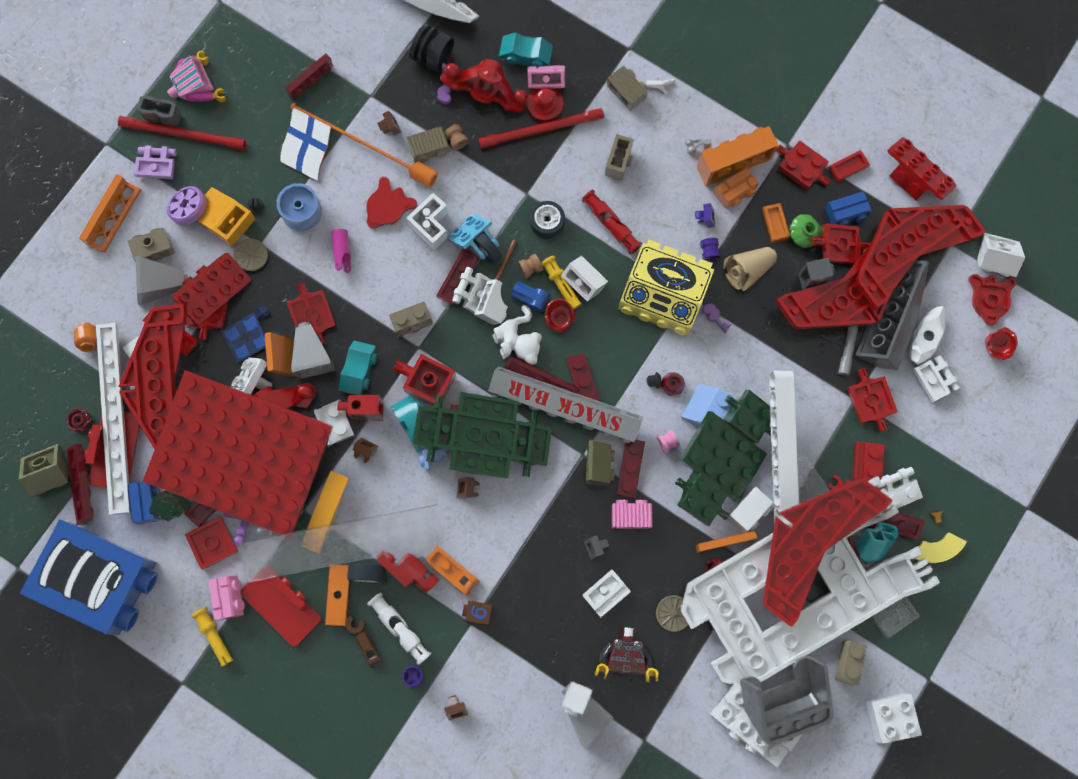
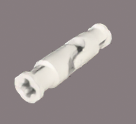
[367,592,432,665]

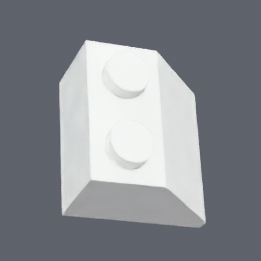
[977,233,1025,277]

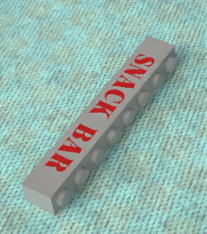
[488,367,643,443]

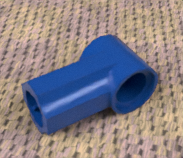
[510,281,551,313]

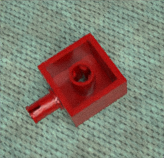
[393,354,456,406]

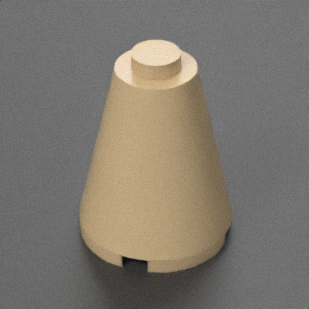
[723,247,777,291]

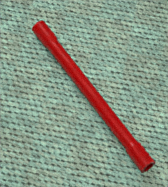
[478,108,604,149]
[117,116,246,151]

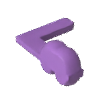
[437,63,451,105]
[702,303,731,333]
[223,513,249,547]

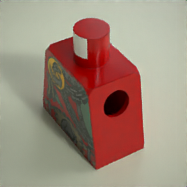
[337,395,384,421]

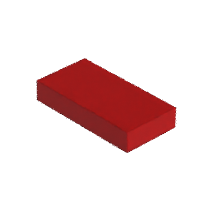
[828,150,870,183]

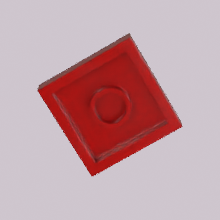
[185,516,239,570]

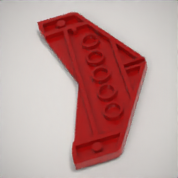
[856,205,986,310]
[775,242,893,329]
[118,304,188,449]
[763,479,893,628]

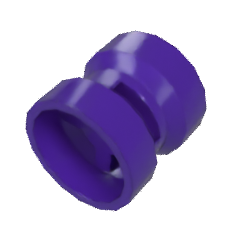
[700,238,721,262]
[402,666,424,686]

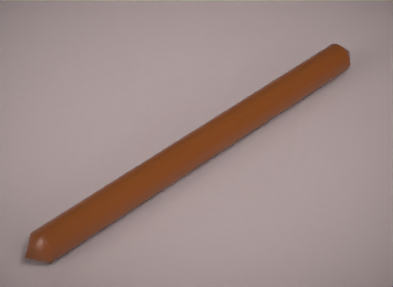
[494,239,517,281]

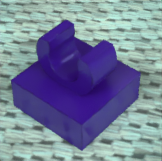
[695,203,715,228]

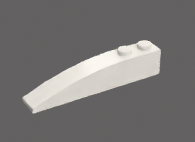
[405,0,479,23]

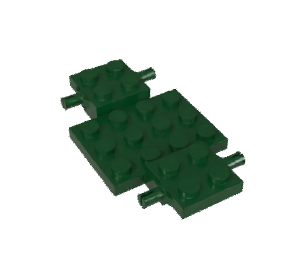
[675,389,771,527]
[412,392,552,479]

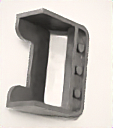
[740,655,834,745]

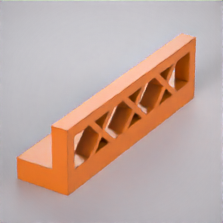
[79,174,141,253]

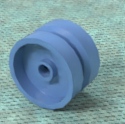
[277,183,322,231]

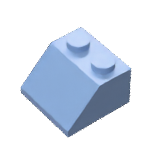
[681,384,736,427]

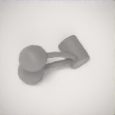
[685,138,711,154]

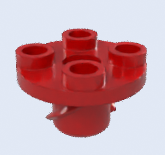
[527,88,563,121]

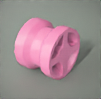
[657,430,680,454]

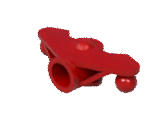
[440,59,528,112]
[253,383,316,409]

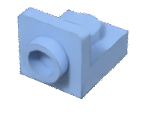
[419,449,447,472]

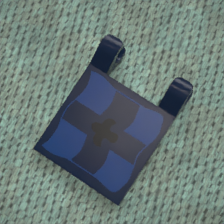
[221,306,282,364]

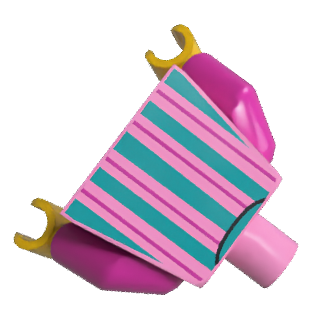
[168,51,226,102]

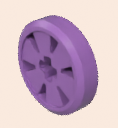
[167,186,207,225]

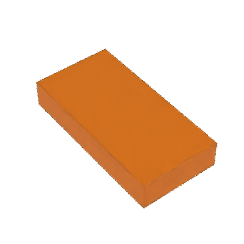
[762,203,791,243]

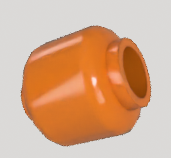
[73,323,97,352]

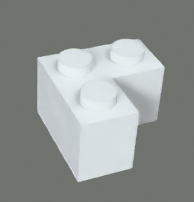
[406,193,448,250]

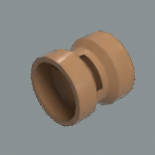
[444,124,469,150]
[518,254,543,278]

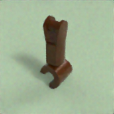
[345,615,382,668]

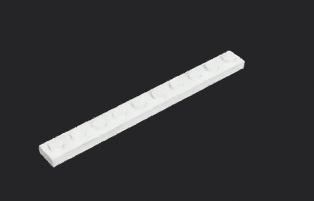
[96,323,131,515]

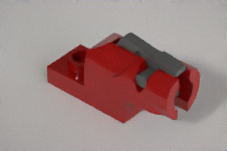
[377,550,439,593]

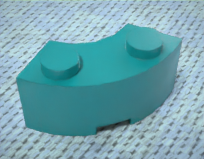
[499,33,553,68]
[338,341,378,395]
[391,395,425,453]
[856,522,898,562]

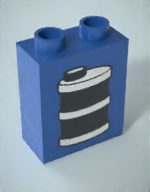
[20,519,158,635]

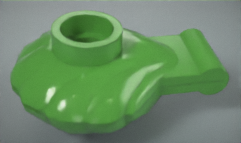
[790,214,823,248]

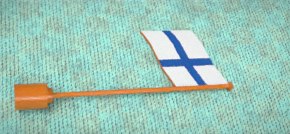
[280,103,438,188]

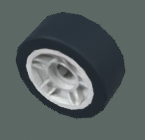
[530,201,565,238]
[347,563,386,583]

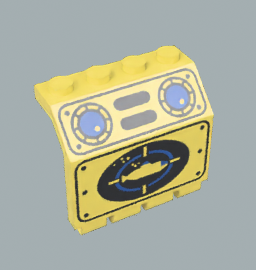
[618,239,714,336]

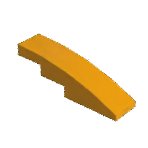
[301,471,350,553]

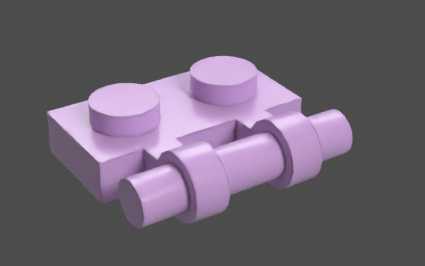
[134,145,177,179]

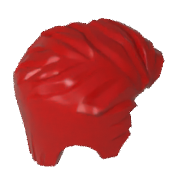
[545,299,576,333]
[984,327,1018,360]

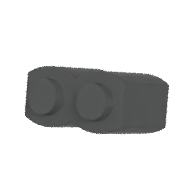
[136,96,182,127]

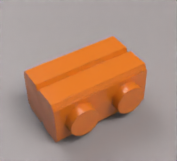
[714,167,759,209]

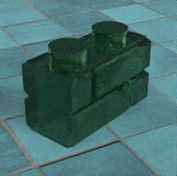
[149,490,192,522]

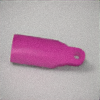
[331,229,351,273]

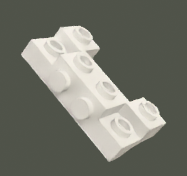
[710,683,802,767]

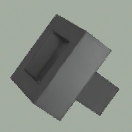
[584,535,609,560]

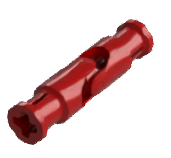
[581,190,643,255]

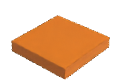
[265,332,295,377]

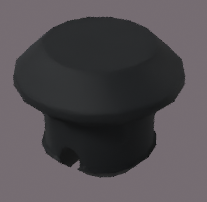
[247,198,264,214]
[647,372,661,389]

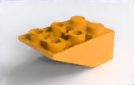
[196,187,255,247]

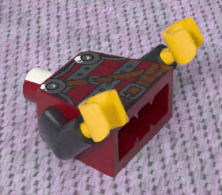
[595,628,658,682]

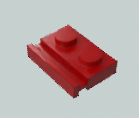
[852,441,884,481]

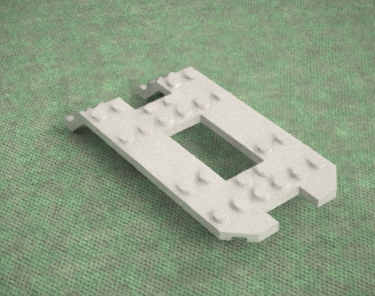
[680,476,940,686]

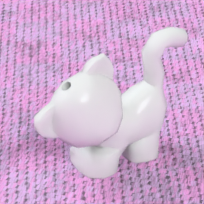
[492,305,542,365]

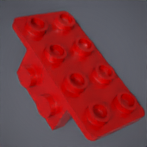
[887,137,957,200]
[172,253,251,325]
[84,412,140,488]
[240,565,322,647]

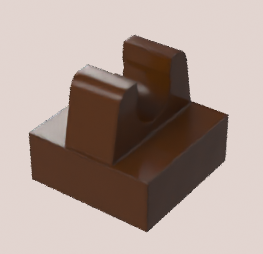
[377,111,401,135]
[352,437,378,463]
[457,477,480,499]
[444,695,468,721]

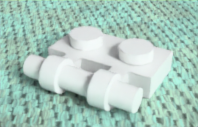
[452,267,491,314]
[913,355,960,403]
[877,467,923,509]

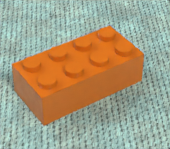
[696,126,779,186]

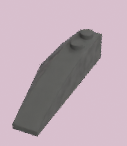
[855,261,929,370]

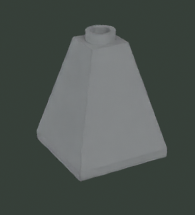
[135,256,188,305]
[291,322,336,379]

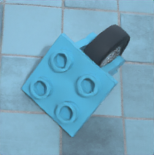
[447,214,502,264]

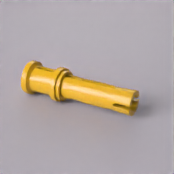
[541,255,582,309]
[191,606,233,667]

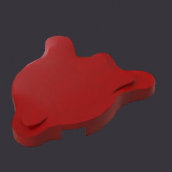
[366,177,417,229]
[968,274,1017,326]

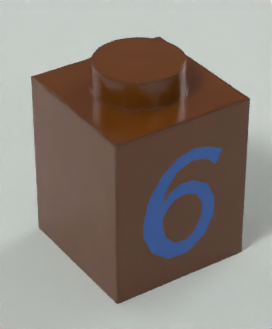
[462,600,492,625]

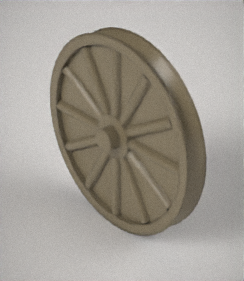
[233,239,268,271]
[656,595,688,632]

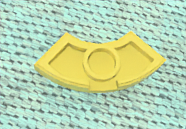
[913,533,967,563]

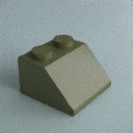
[586,440,615,486]
[19,444,68,497]

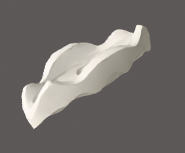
[908,307,945,365]

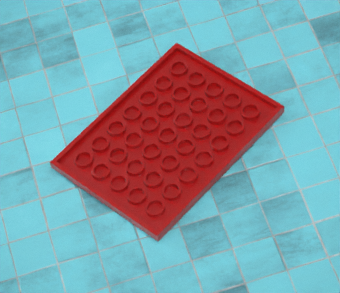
[142,370,334,538]

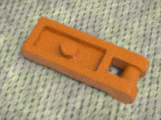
[426,545,480,596]

